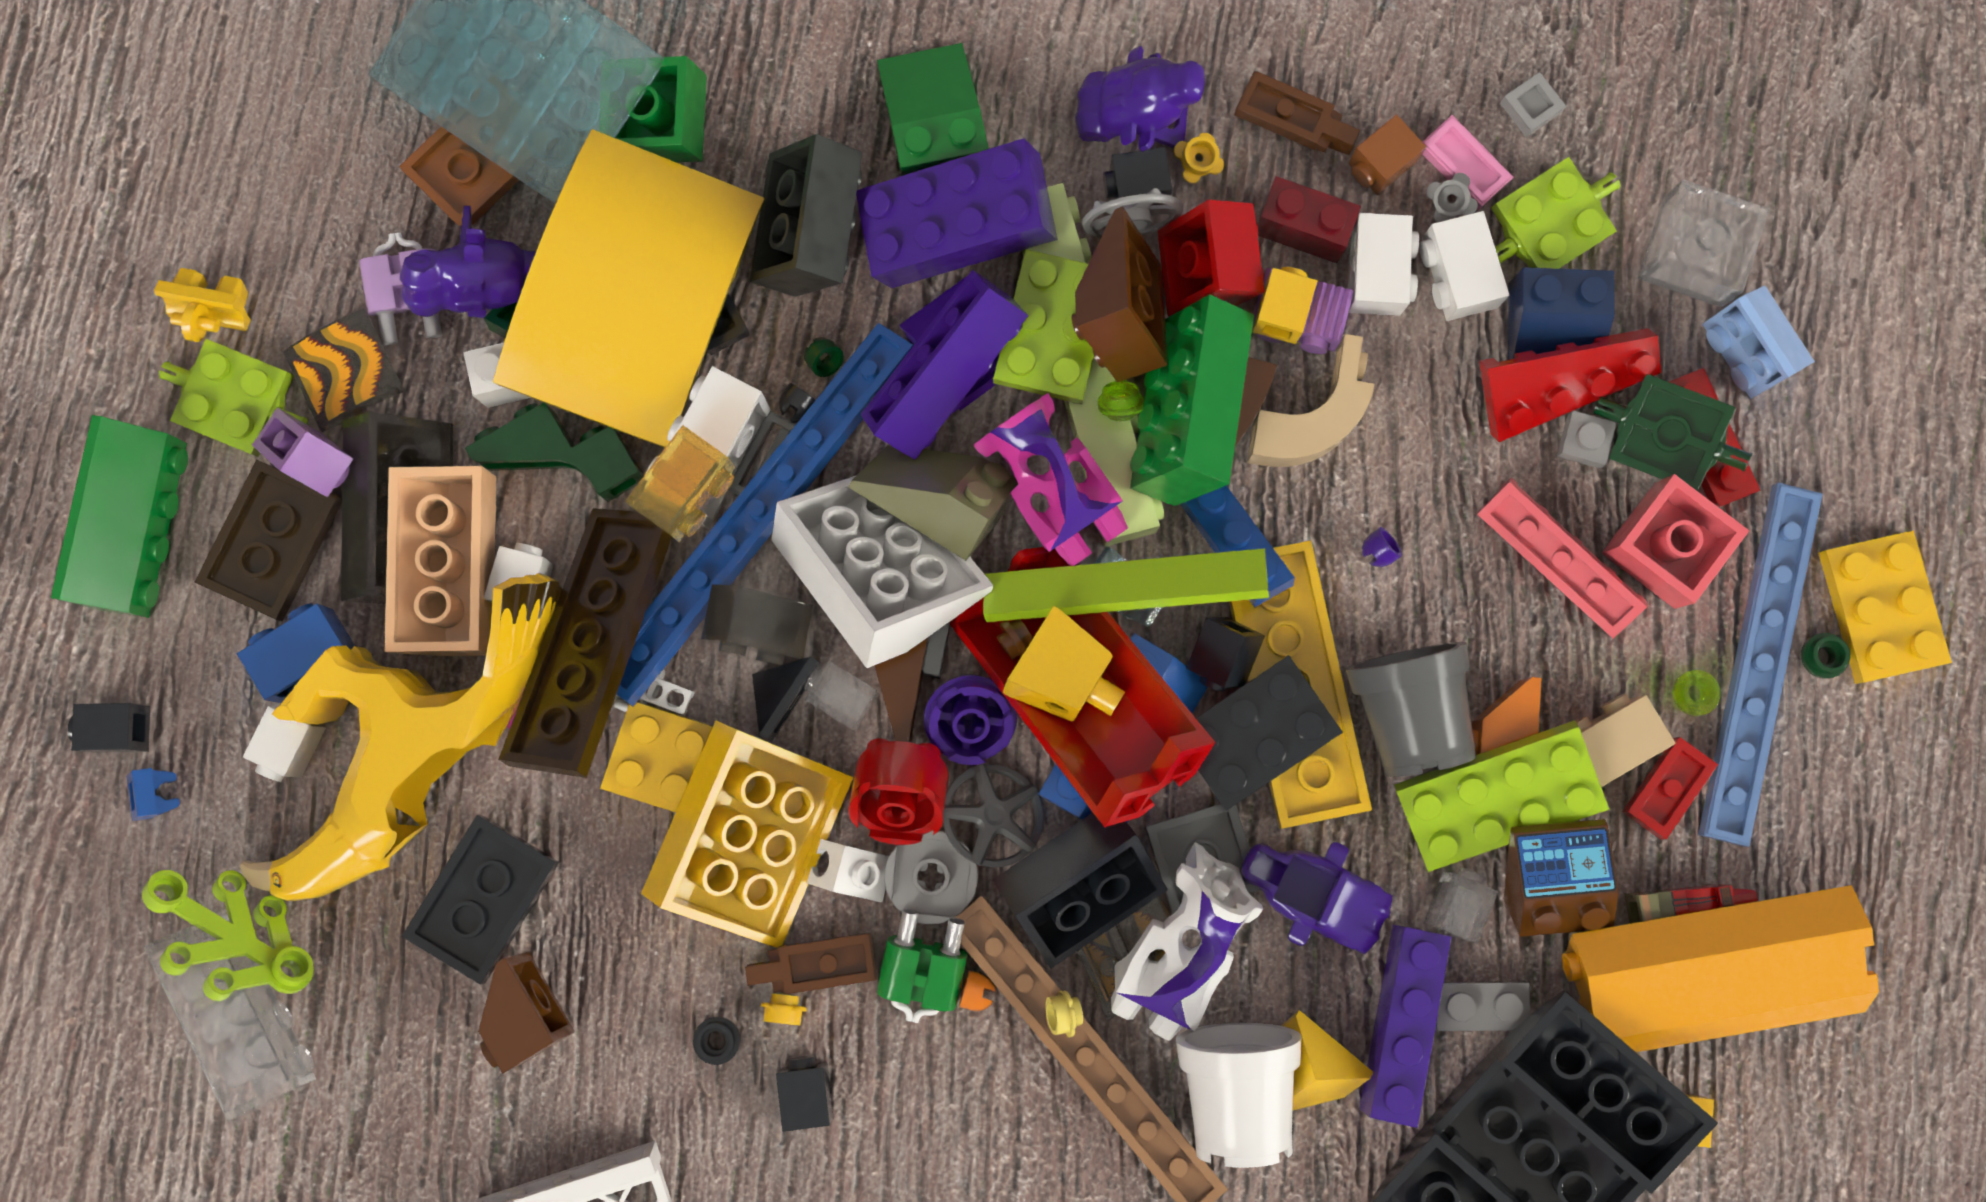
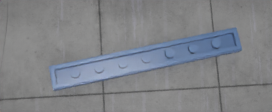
[1698,482,1823,847]

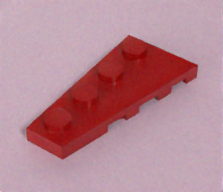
[1479,328,1661,442]

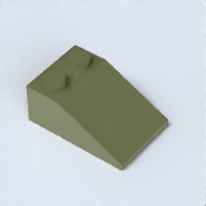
[849,444,1018,561]

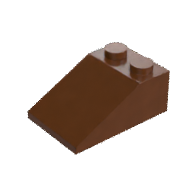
[1071,206,1168,383]

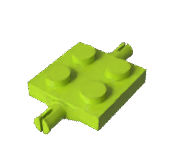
[1490,157,1621,269]
[158,339,308,457]

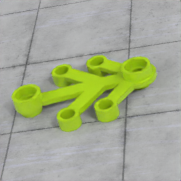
[142,870,314,1001]

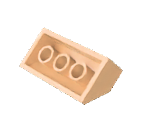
[385,466,496,656]

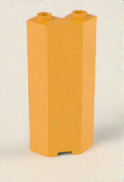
[1562,885,1879,1052]

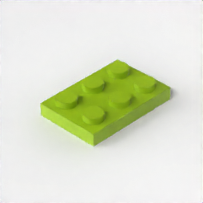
[993,249,1094,404]

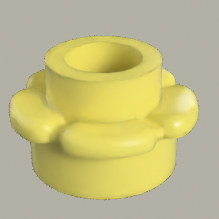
[1045,990,1083,1038]

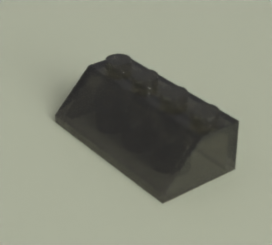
[341,411,453,604]

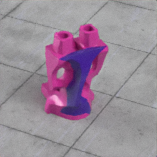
[973,393,1128,566]

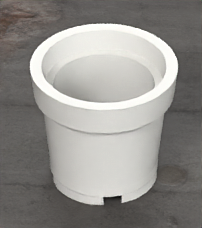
[1176,1023,1301,1168]

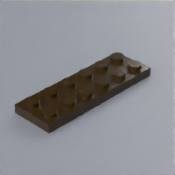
[498,508,677,778]

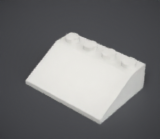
[771,475,993,668]

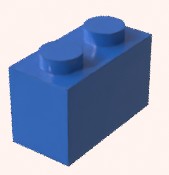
[236,603,355,703]

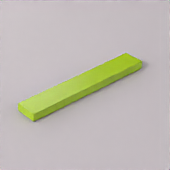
[983,548,1269,622]

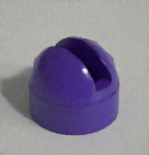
[1362,527,1402,567]

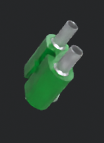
[877,908,968,1023]

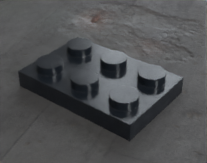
[1196,655,1343,811]
[401,815,559,985]

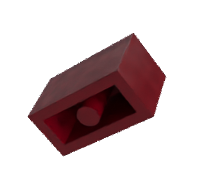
[1257,176,1361,264]

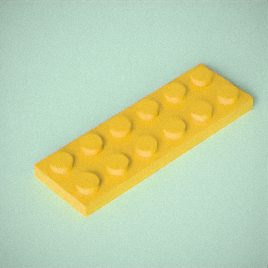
[1229,540,1372,829]

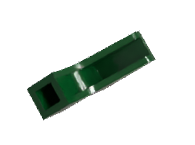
[465,402,645,502]

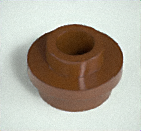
[997,619,1033,660]

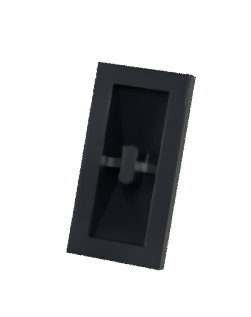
[752,656,822,742]

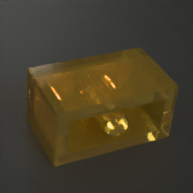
[625,425,736,542]

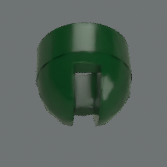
[804,337,844,377]

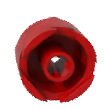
[849,738,949,845]

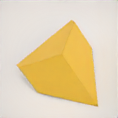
[1281,1010,1374,1111]

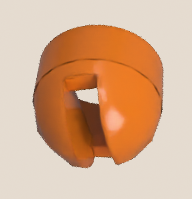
[959,970,996,1011]

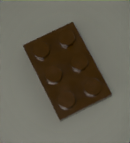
[194,459,344,622]

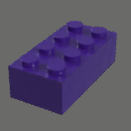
[856,138,1058,288]

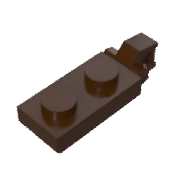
[1234,71,1360,155]
[745,932,878,995]

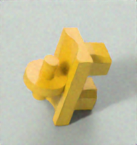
[153,268,251,342]

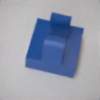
[126,768,180,821]

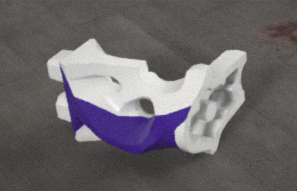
[1111,842,1263,1041]

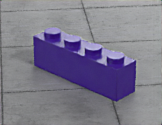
[860,269,1028,460]
[1359,924,1452,1128]

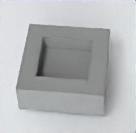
[1500,72,1567,137]
[1557,411,1617,468]

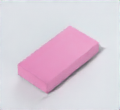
[1422,115,1514,211]

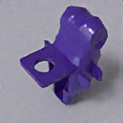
[1075,45,1205,152]
[400,205,536,318]
[1241,842,1393,954]

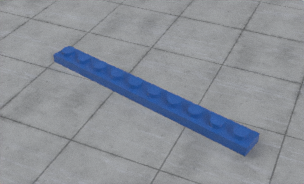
[617,323,913,707]

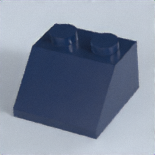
[1508,267,1615,360]

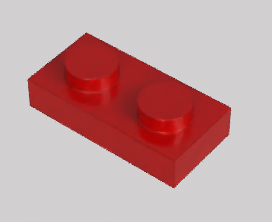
[1622,737,1719,840]

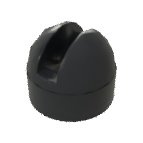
[779,383,815,422]

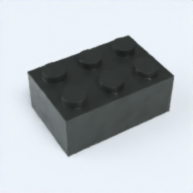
[749,134,862,297]

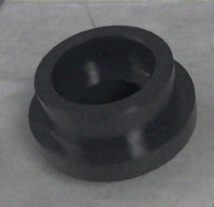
[693,1016,741,1065]

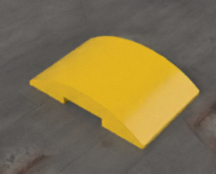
[493,129,764,448]

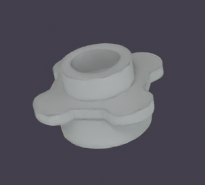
[1426,173,1478,222]

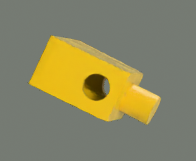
[1002,606,1125,721]

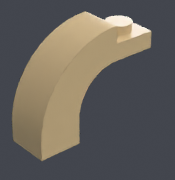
[1247,334,1375,467]

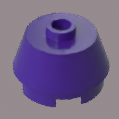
[924,674,1017,765]

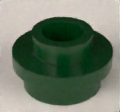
[1801,633,1850,679]

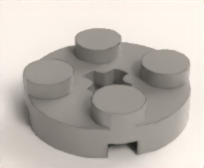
[884,830,978,924]

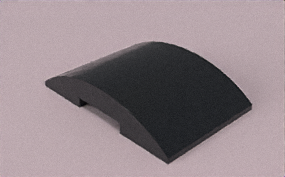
[1371,990,1718,1202]

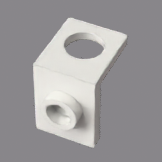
[807,839,889,902]

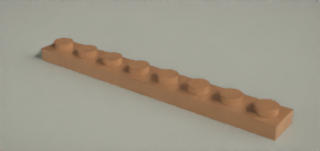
[946,895,1228,1202]

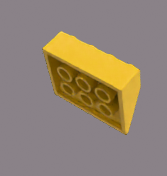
[641,720,853,948]

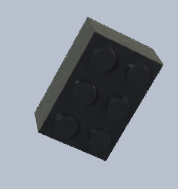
[992,812,1168,969]

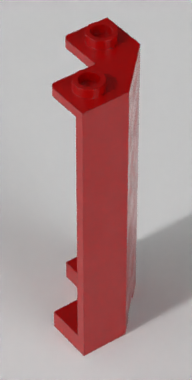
[950,547,1216,827]

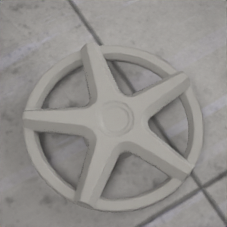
[1082,188,1183,238]

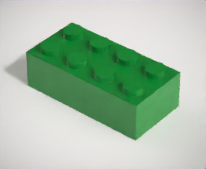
[1130,294,1254,506]

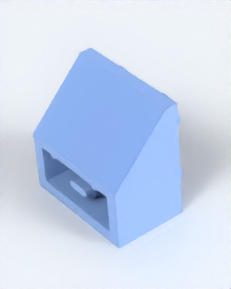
[1702,286,1815,399]

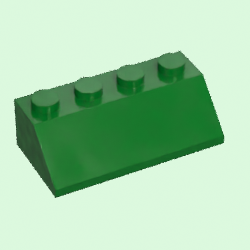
[51,415,188,618]

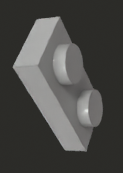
[1435,981,1531,1031]

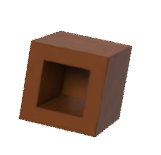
[1348,114,1426,196]

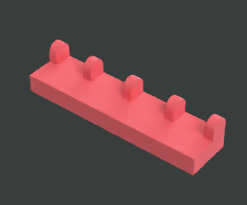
[1477,478,1647,639]

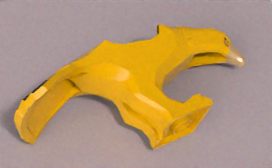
[240,573,562,901]

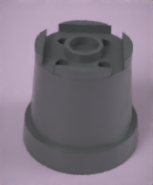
[1345,642,1476,777]

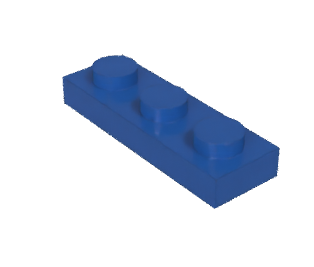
[1180,486,1295,608]

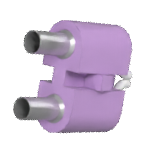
[359,233,442,345]

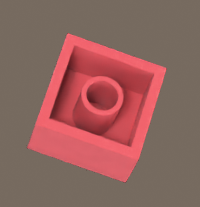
[1602,474,1749,609]

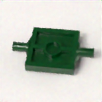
[1593,374,1753,491]

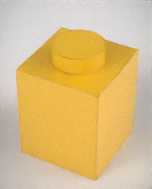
[1252,267,1318,344]

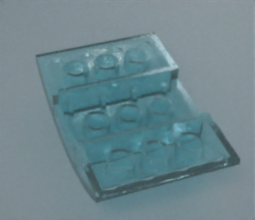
[369,0,665,204]

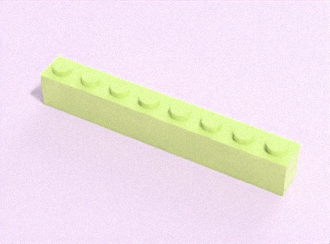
[1022,183,1165,547]

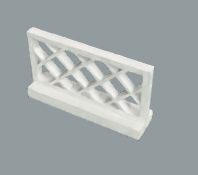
[474,1140,672,1202]

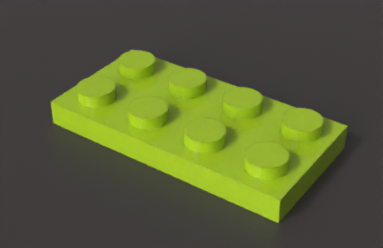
[1394,720,1610,872]

